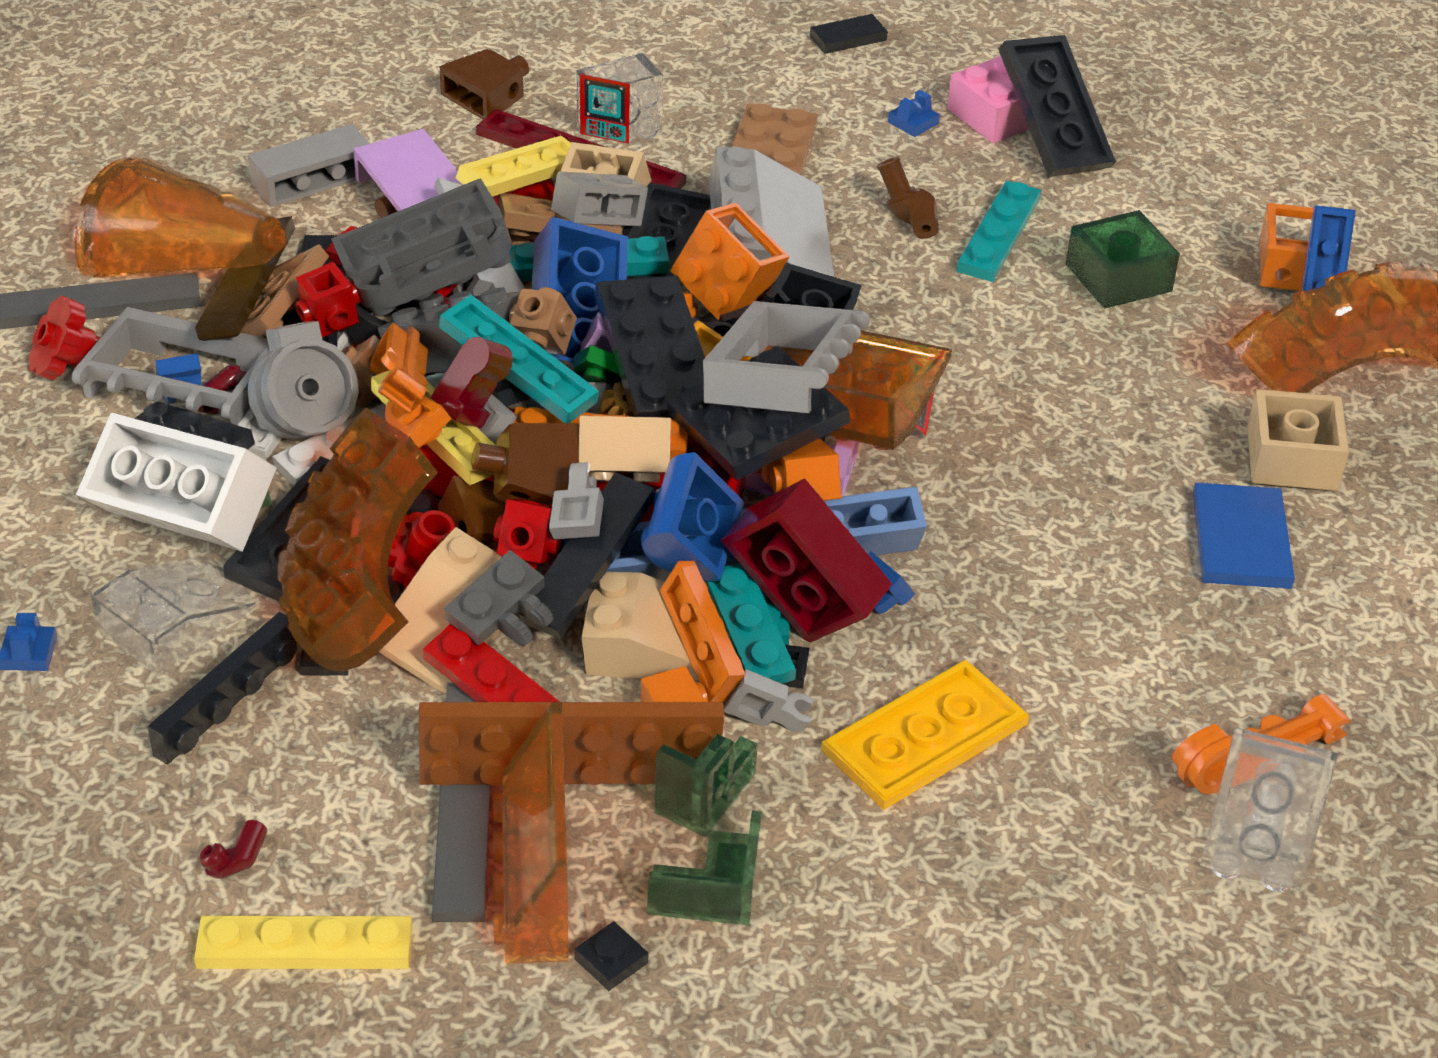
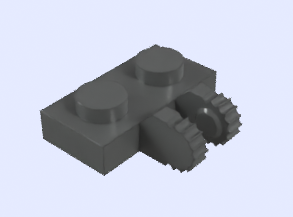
[444,550,554,647]

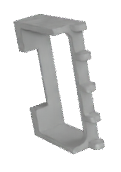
[703,301,870,413]
[72,307,270,425]

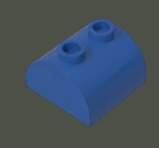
[641,452,744,581]

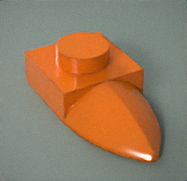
[385,396,451,449]

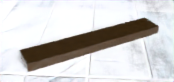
[195,216,295,341]

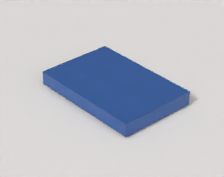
[1193,482,1295,589]

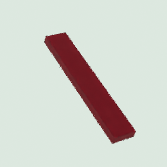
[476,109,687,189]

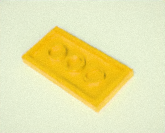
[821,659,1030,810]

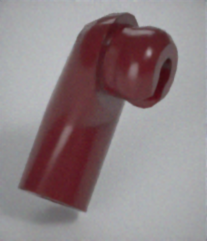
[199,364,247,414]

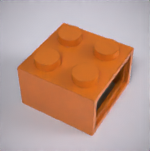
[670,202,790,320]
[1259,203,1313,291]

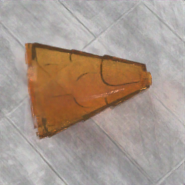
[74,157,288,278]

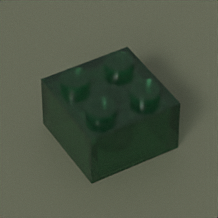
[1065,210,1180,309]

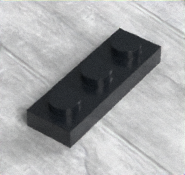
[135,401,255,450]

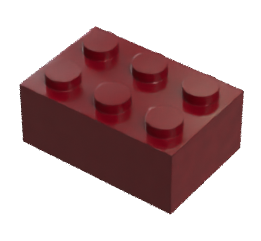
[721,478,892,643]

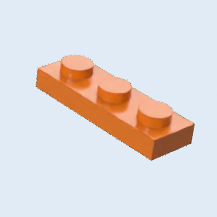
[659,561,746,703]

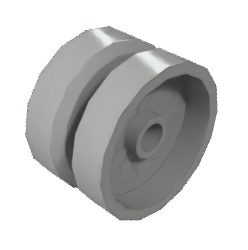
[248,339,359,440]

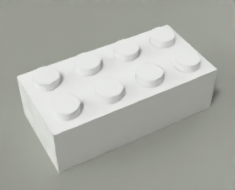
[76,413,277,552]

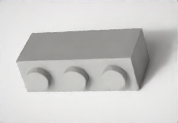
[248,124,370,207]

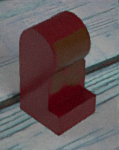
[430,337,513,428]

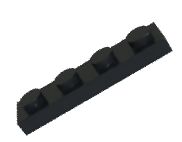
[147,612,297,765]

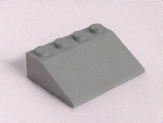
[709,146,834,288]

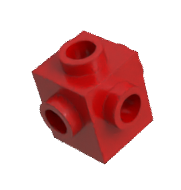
[296,262,360,337]
[494,498,563,570]

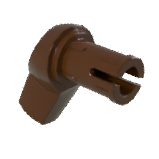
[876,156,939,239]

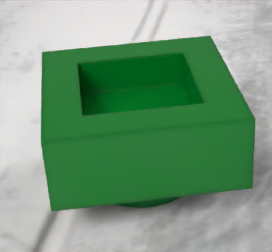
[573,345,620,384]

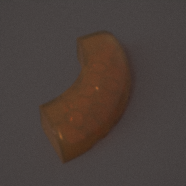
[1226,262,1438,393]
[277,408,438,671]

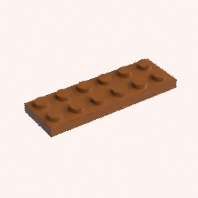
[419,702,725,786]

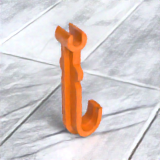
[369,322,428,414]
[1171,694,1351,795]

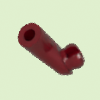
[199,820,268,879]

